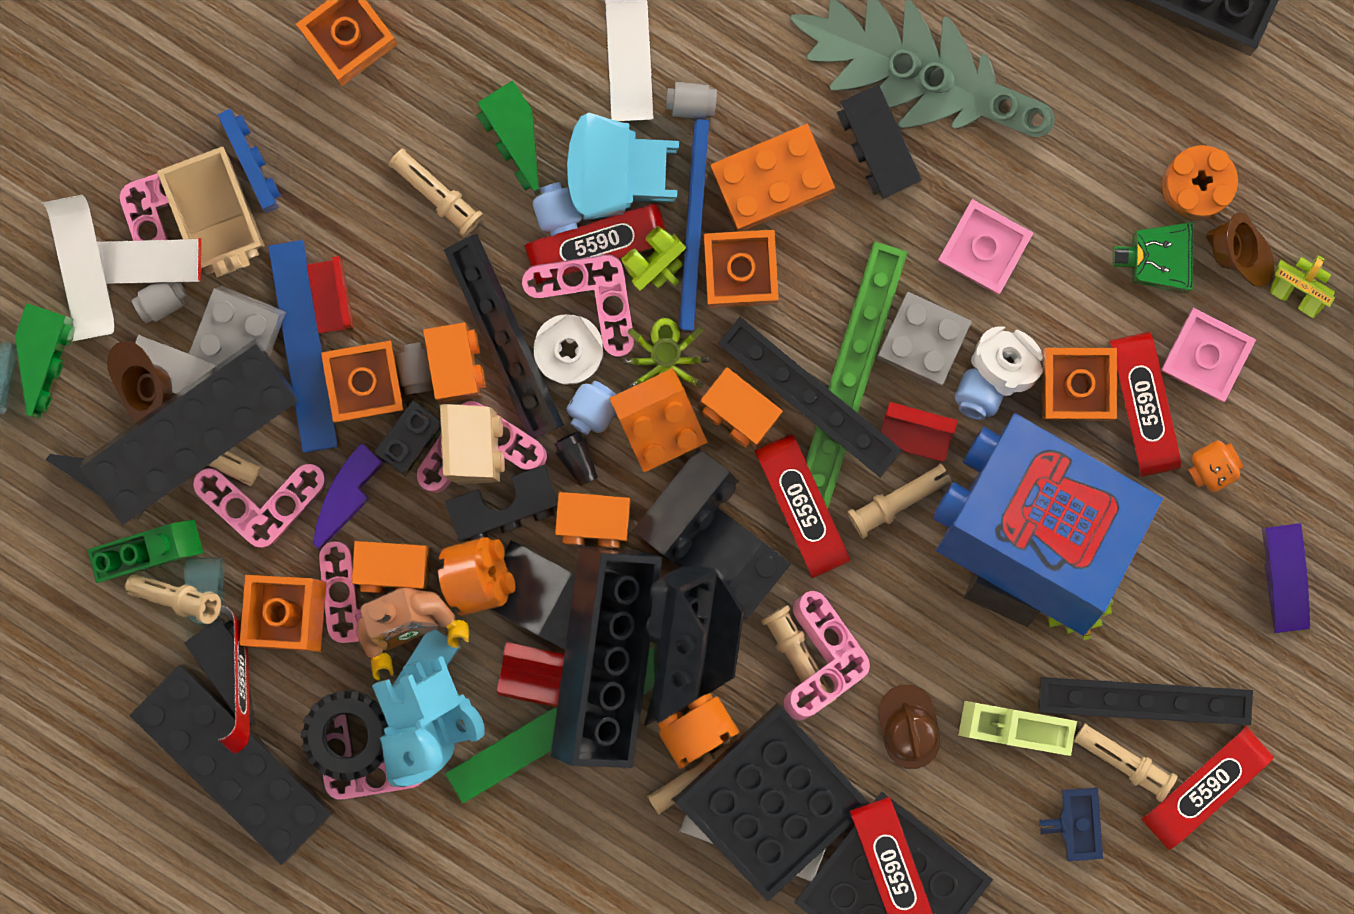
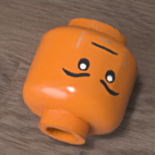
[1188,440,1244,493]

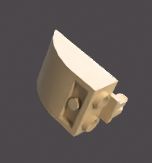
[157,146,264,277]

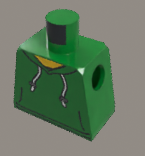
[1112,223,1193,293]

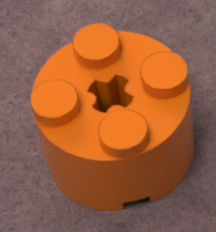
[1162,145,1238,220]
[438,537,515,616]
[658,693,740,769]

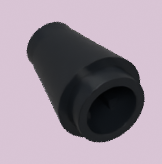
[554,431,598,486]

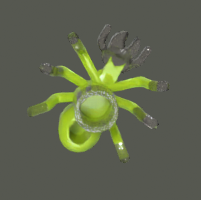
[623,318,710,388]

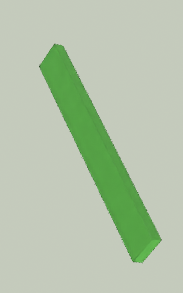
[806,241,907,509]

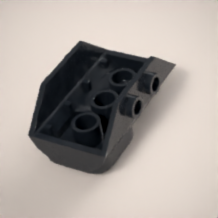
[644,567,744,726]

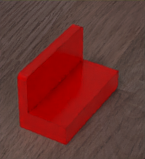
[307,256,354,334]
[880,402,958,462]
[496,642,565,707]

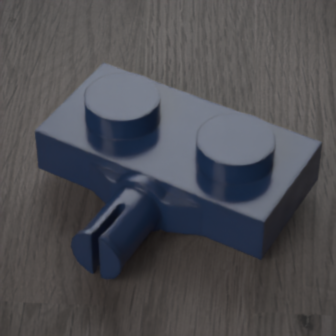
[1039,787,1103,861]

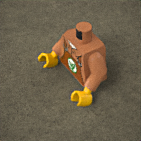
[356,588,469,681]

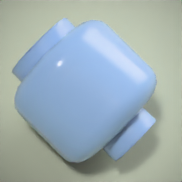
[532,182,583,236]
[955,368,1004,420]
[566,381,616,435]

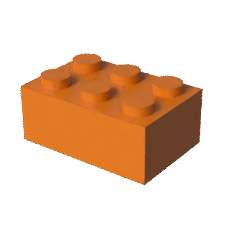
[710,123,835,232]

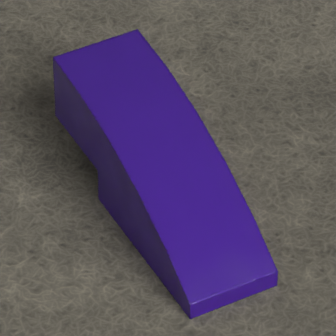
[313,443,384,549]
[1262,523,1310,633]

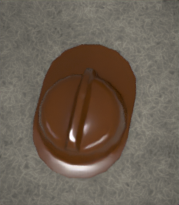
[1207,212,1274,287]
[107,341,172,421]
[879,685,940,769]

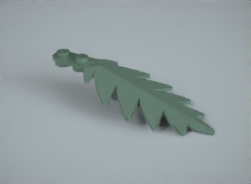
[791,0,1055,137]

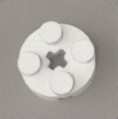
[534,315,603,385]
[971,327,1043,396]

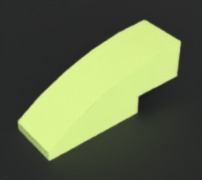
[958,701,1077,756]

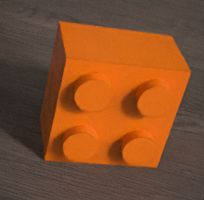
[296,0,398,86]
[704,230,779,308]
[423,322,486,404]
[321,340,403,423]
[1042,348,1117,421]
[700,367,783,449]
[609,368,708,472]
[555,492,631,548]
[352,541,431,593]
[239,575,326,652]

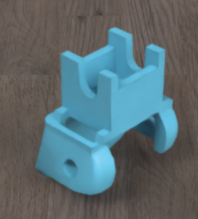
[567,113,679,220]
[372,656,485,787]

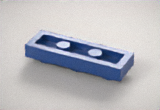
[218,109,281,213]

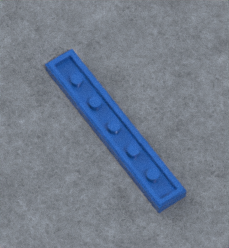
[679,119,709,333]
[268,240,339,453]

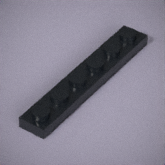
[444,234,564,439]
[718,317,903,478]
[1038,677,1253,725]

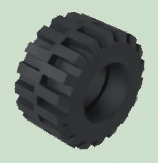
[301,691,388,781]

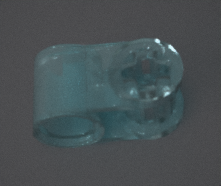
[184,558,224,626]

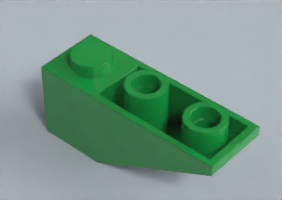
[476,80,540,195]
[15,303,75,418]
[87,519,203,583]

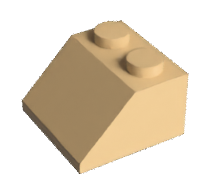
[440,404,505,485]

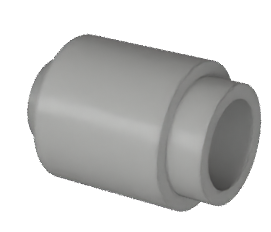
[666,82,717,120]
[132,282,187,324]
[394,342,433,395]

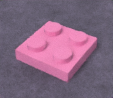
[937,199,1033,295]
[1161,308,1256,403]

